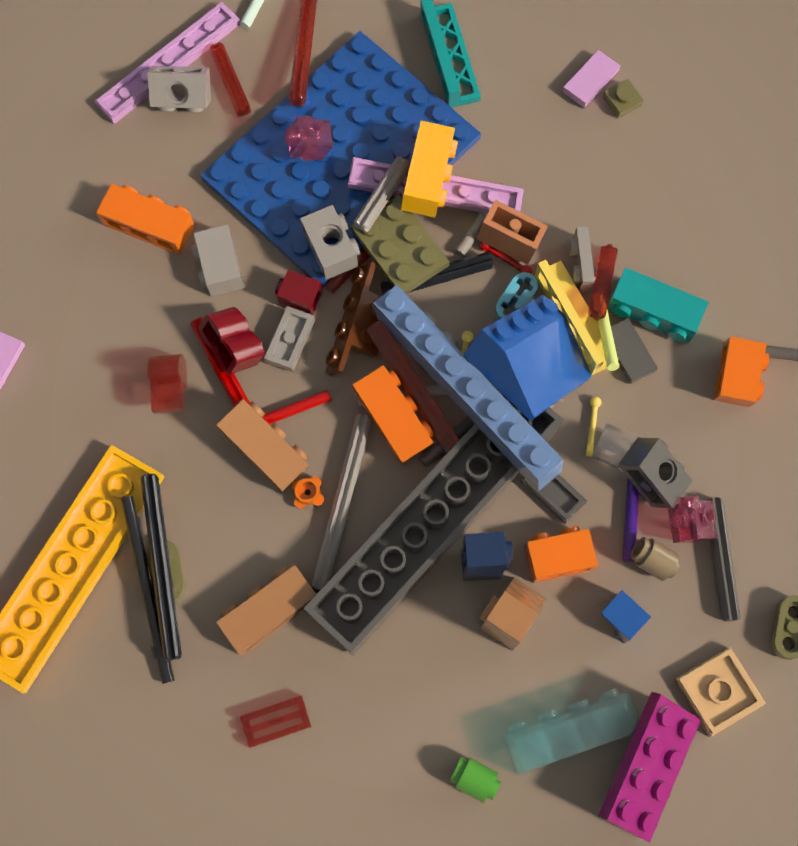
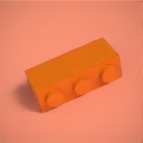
[96,183,195,256]
[352,365,435,465]

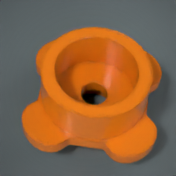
[291,476,324,509]

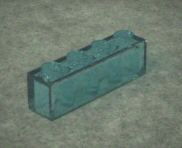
[502,689,639,775]

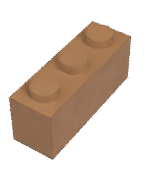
[216,399,309,493]
[216,565,316,656]

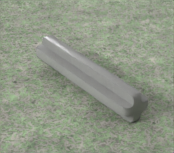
[354,156,410,232]

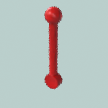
[479,242,533,274]

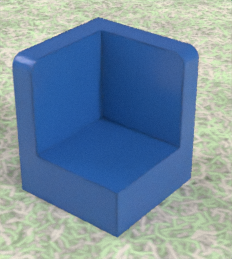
[601,590,651,643]

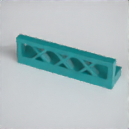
[420,0,481,108]

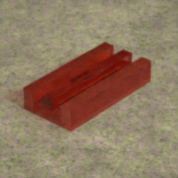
[240,695,312,748]

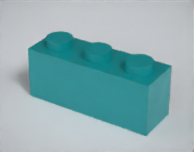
[607,267,709,342]

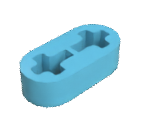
[495,272,538,320]

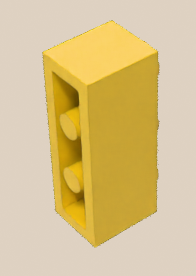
[401,121,458,218]

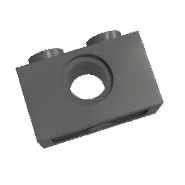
[618,438,692,509]

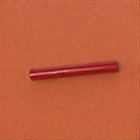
[262,390,331,425]

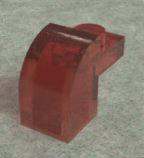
[147,354,187,414]

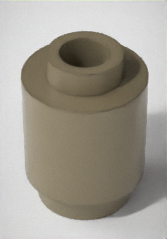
[631,537,680,581]

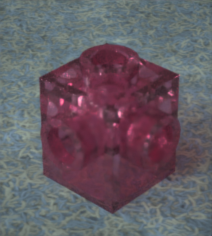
[285,116,333,161]
[668,496,718,543]

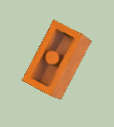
[713,336,769,407]
[524,526,598,583]

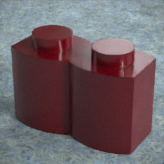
[198,307,265,375]

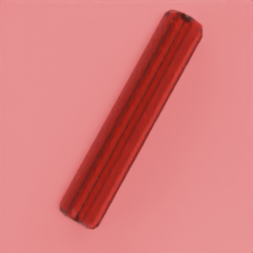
[210,42,251,117]
[588,244,618,321]

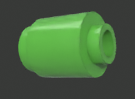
[450,757,501,803]

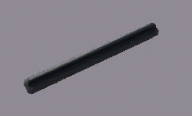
[140,474,182,661]

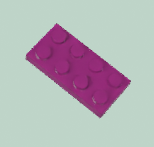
[598,691,701,843]

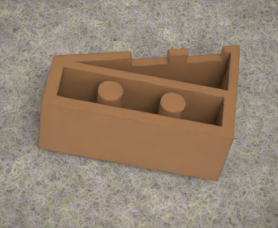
[479,577,546,650]

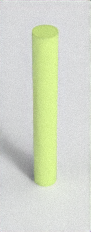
[593,293,619,371]

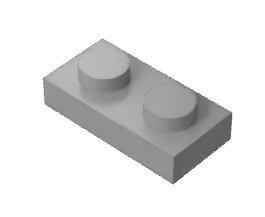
[569,226,595,293]
[264,306,315,372]

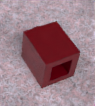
[275,270,323,315]

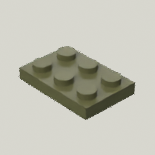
[350,194,450,294]

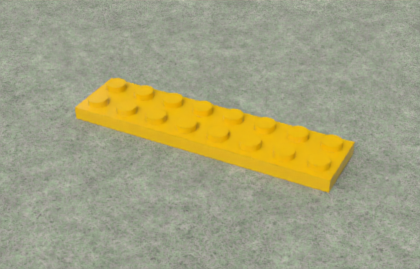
[0,445,165,694]

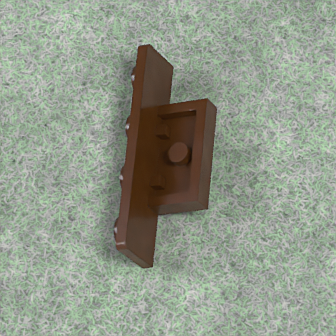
[325,261,386,376]

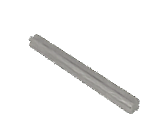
[311,414,372,591]

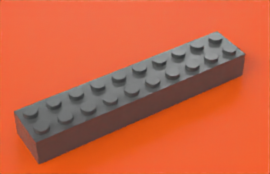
[303,394,563,656]

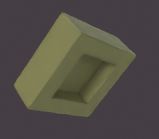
[603,79,643,118]

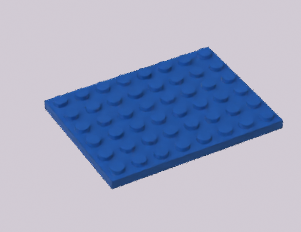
[200,31,481,289]

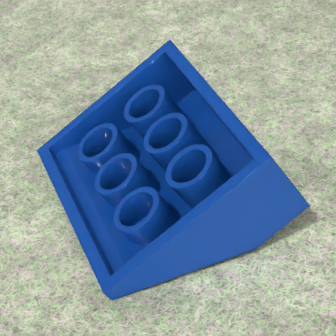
[463,295,592,421]

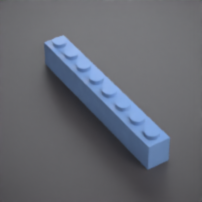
[373,285,563,491]

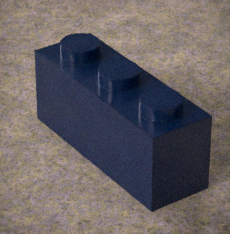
[461,531,513,581]

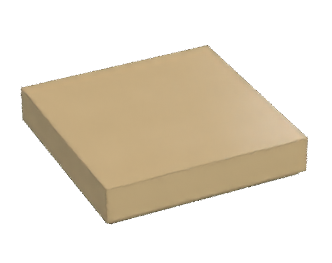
[674,647,766,737]

